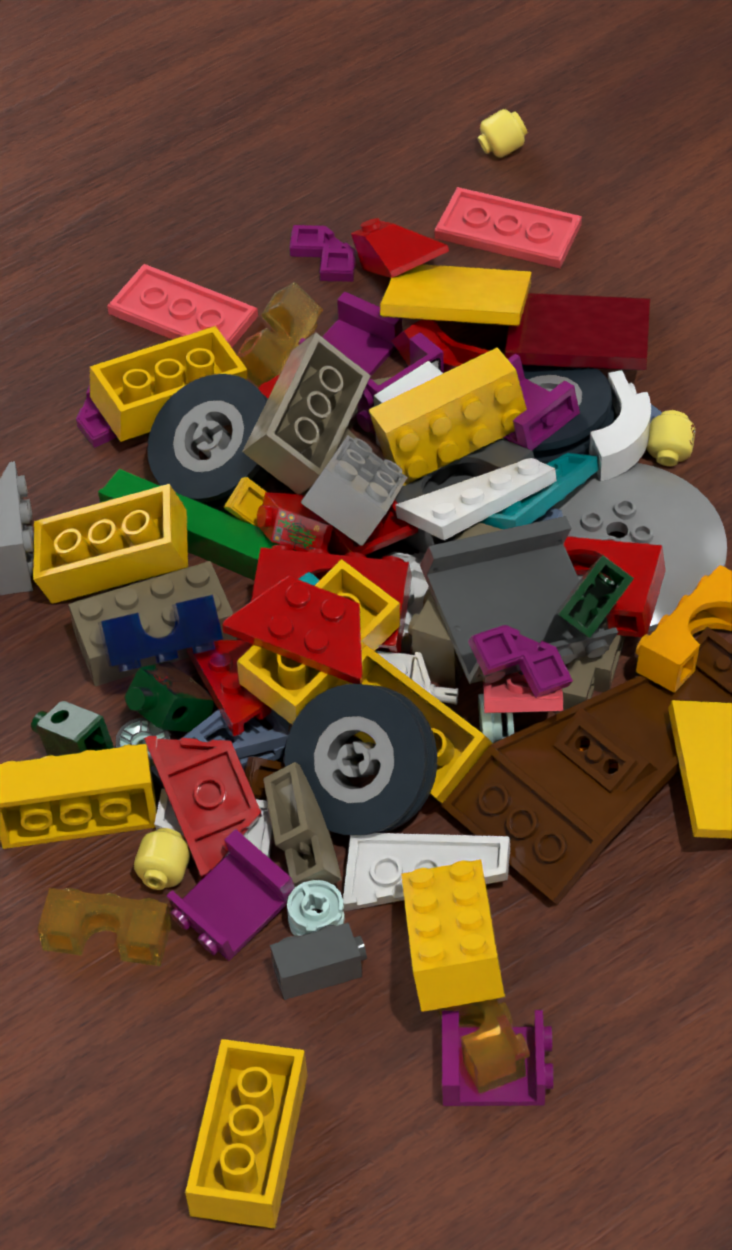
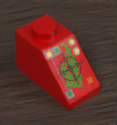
[257,492,333,552]

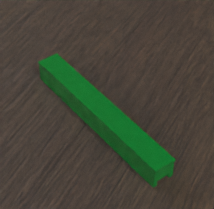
[98,469,296,581]

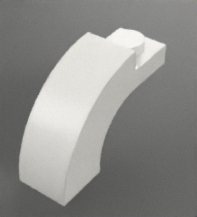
[589,370,651,482]

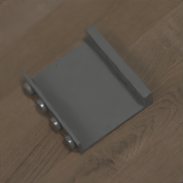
[420,516,618,684]

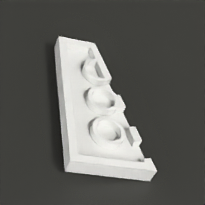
[395,458,557,540]
[343,833,511,911]

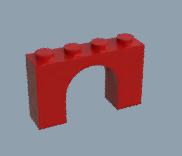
[563,536,666,638]
[251,545,412,653]

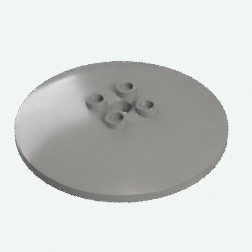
[552,463,727,632]

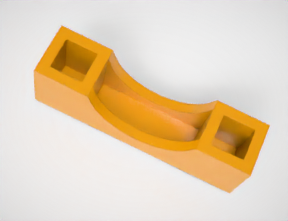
[636,565,732,693]

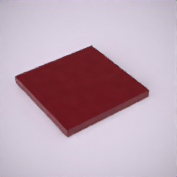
[505,293,650,371]

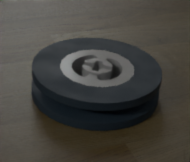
[503,365,615,464]
[147,374,272,511]
[285,684,438,835]

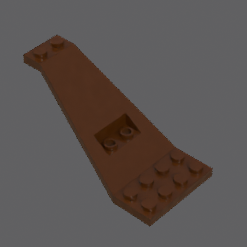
[441,626,732,905]

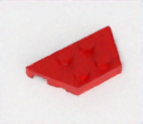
[222,576,363,684]
[186,639,273,736]
[144,736,262,879]

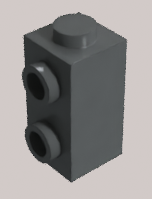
[270,922,367,1000]

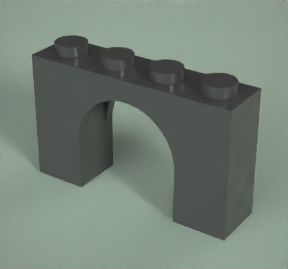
[395,438,534,553]

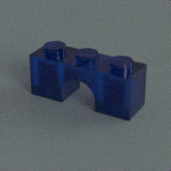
[98,595,223,672]

